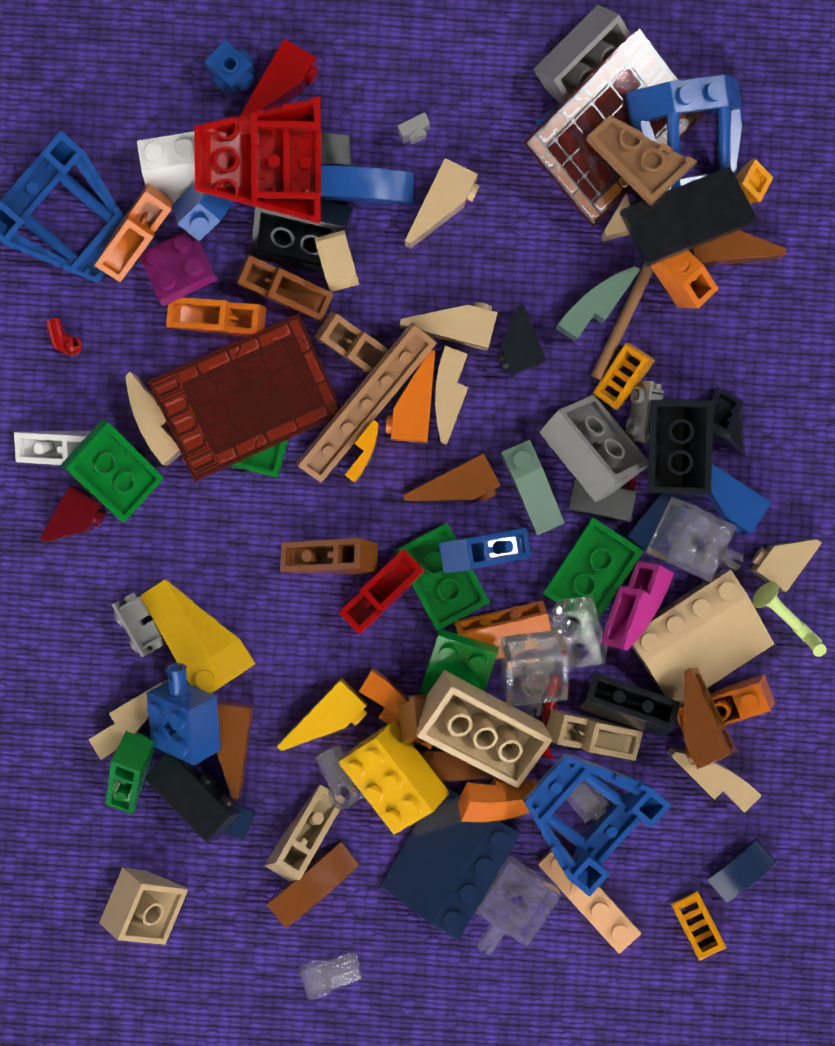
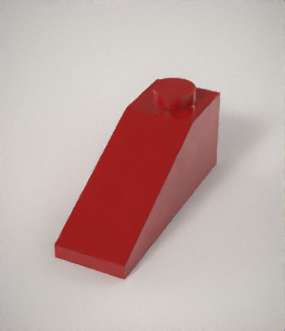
[240,39,319,116]

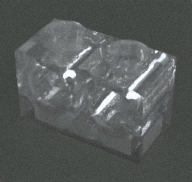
[550,595,607,669]

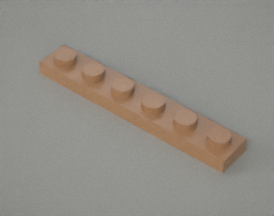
[296,322,437,483]

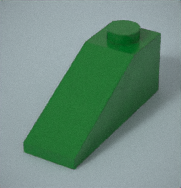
[105,731,155,815]

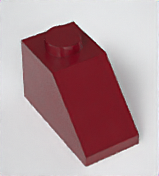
[40,486,107,542]

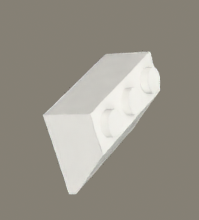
[137,132,195,203]

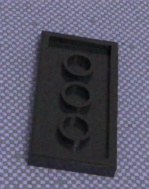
[620,167,758,267]

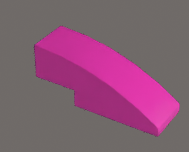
[600,561,674,651]

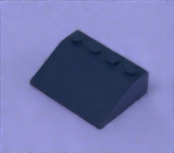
[380,782,520,940]

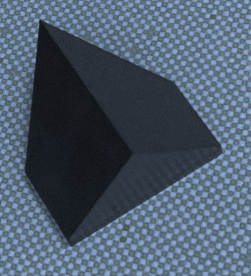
[709,387,746,457]

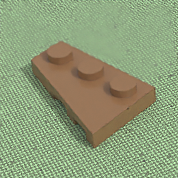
[586,116,697,206]

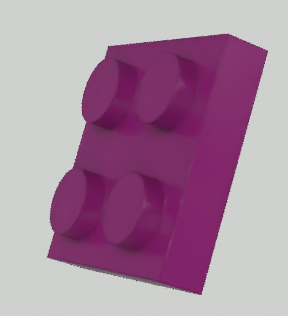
[140,231,217,306]

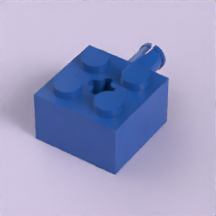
[146,663,221,765]

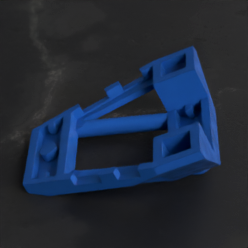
[625,75,742,192]
[0,131,124,283]
[523,753,672,897]

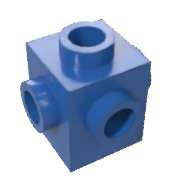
[205,40,256,95]

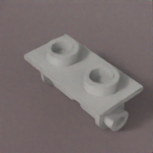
[626,381,664,444]
[112,593,164,658]

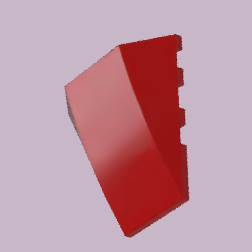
[194,96,321,224]

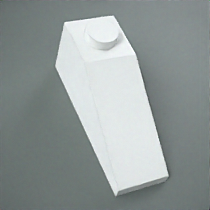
[14,431,91,465]

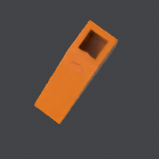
[631,237,719,309]
[677,674,775,735]

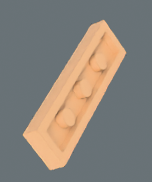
[537,850,641,954]

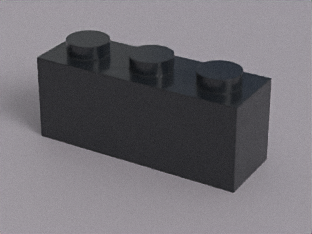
[577,672,680,737]
[144,753,241,843]

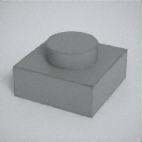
[397,112,430,144]

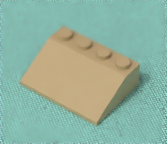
[632,568,774,706]

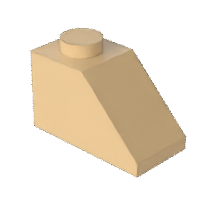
[750,539,822,592]

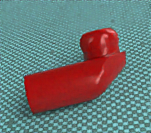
[46,318,83,356]

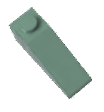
[500,440,565,536]

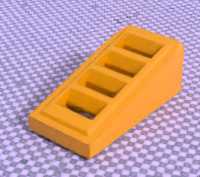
[593,343,655,410]
[671,891,727,961]

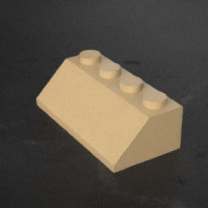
[416,670,552,788]

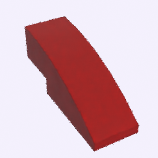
[338,548,425,635]

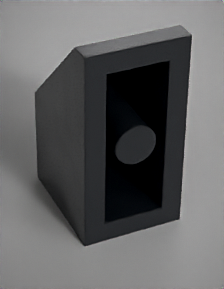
[497,304,547,377]

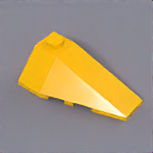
[140,579,256,693]

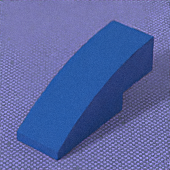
[321,165,414,204]

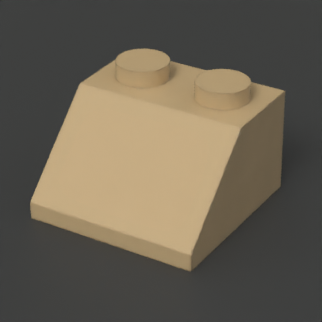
[99,867,188,945]

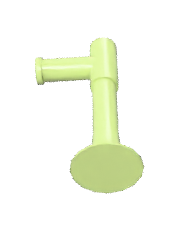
[752,582,826,657]

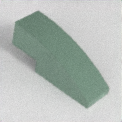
[556,266,640,342]

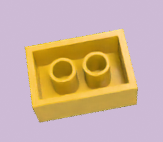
[338,720,450,835]

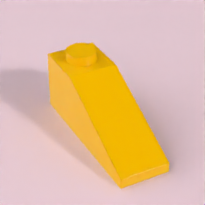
[277,678,368,751]

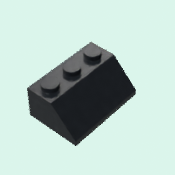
[250,199,353,273]
[648,400,714,495]

